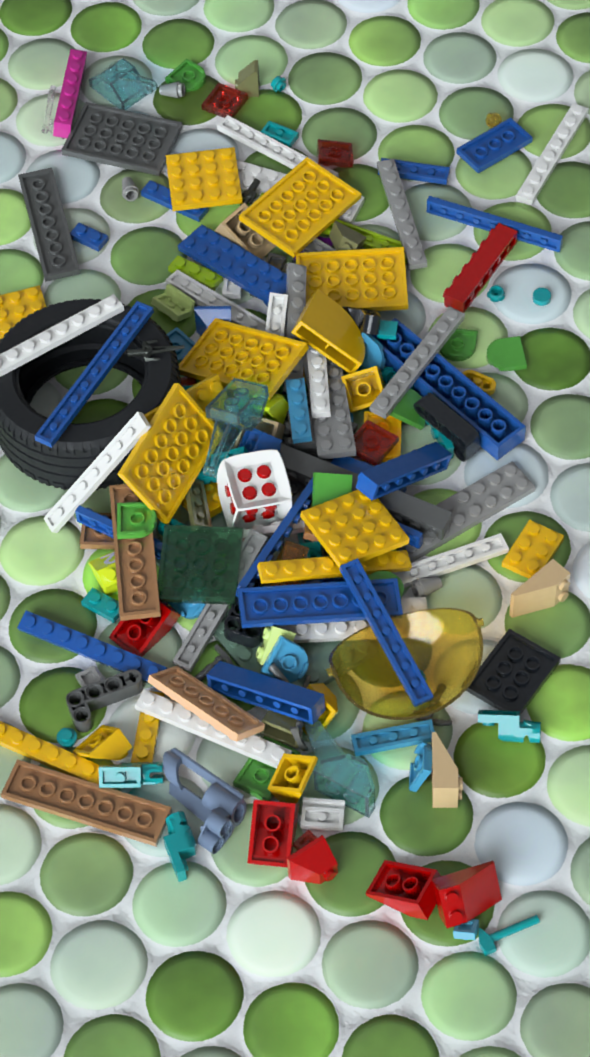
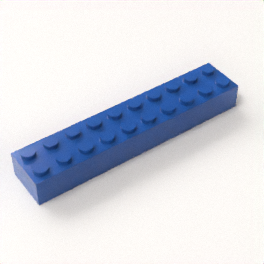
[372,318,526,461]

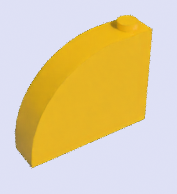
[291,289,365,374]

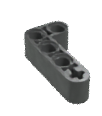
[66,669,144,733]

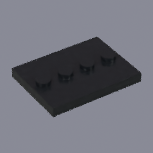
[465,629,561,715]

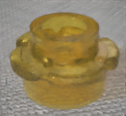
[485,112,502,128]

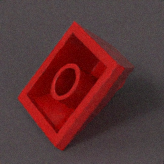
[287,835,338,884]

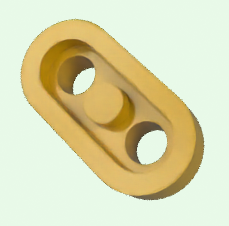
[463,370,496,396]

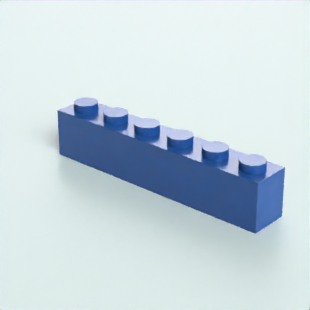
[356,442,452,501]
[207,661,326,724]

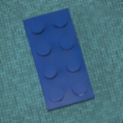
[456,118,533,173]

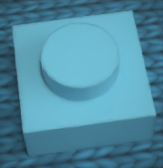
[453,919,479,940]

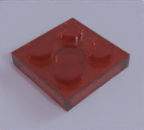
[201,83,248,118]
[317,139,354,168]
[354,420,399,466]

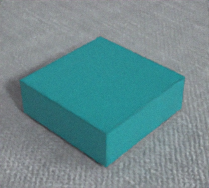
[377,320,398,340]

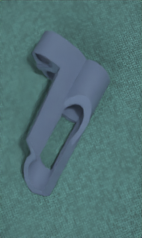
[163,748,247,854]

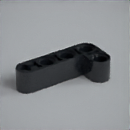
[342,307,381,335]
[414,393,480,462]
[224,579,264,648]

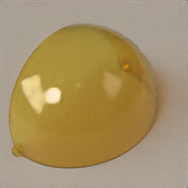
[326,608,484,720]

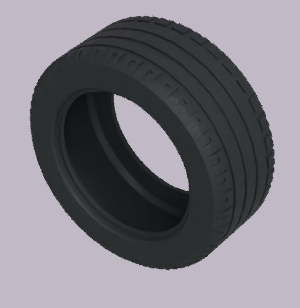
[0,299,181,490]

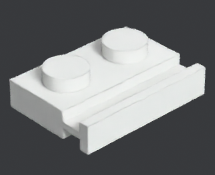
[300,797,345,831]

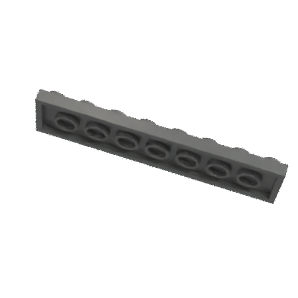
[18,168,80,282]

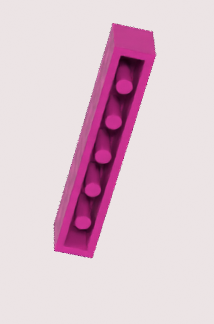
[53,49,87,138]

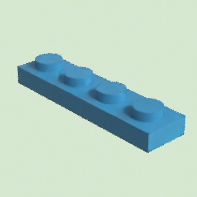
[286,378,312,444]
[351,719,435,757]

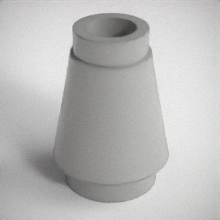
[159,81,186,99]
[122,177,139,201]
[411,577,442,597]

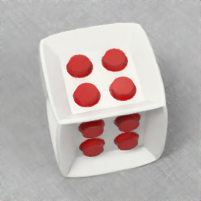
[217,449,293,532]

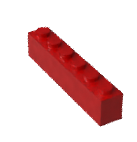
[443,223,517,313]

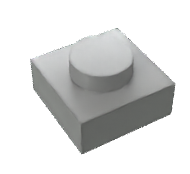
[75,666,102,687]

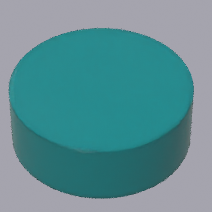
[532,288,551,306]

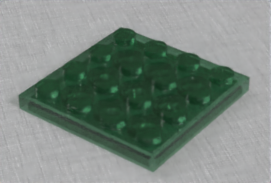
[158,525,244,605]

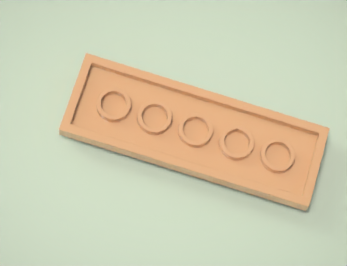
[148,666,265,742]

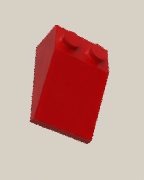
[109,598,181,657]
[247,799,299,868]
[365,860,441,920]
[432,861,502,928]

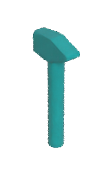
[478,915,540,956]

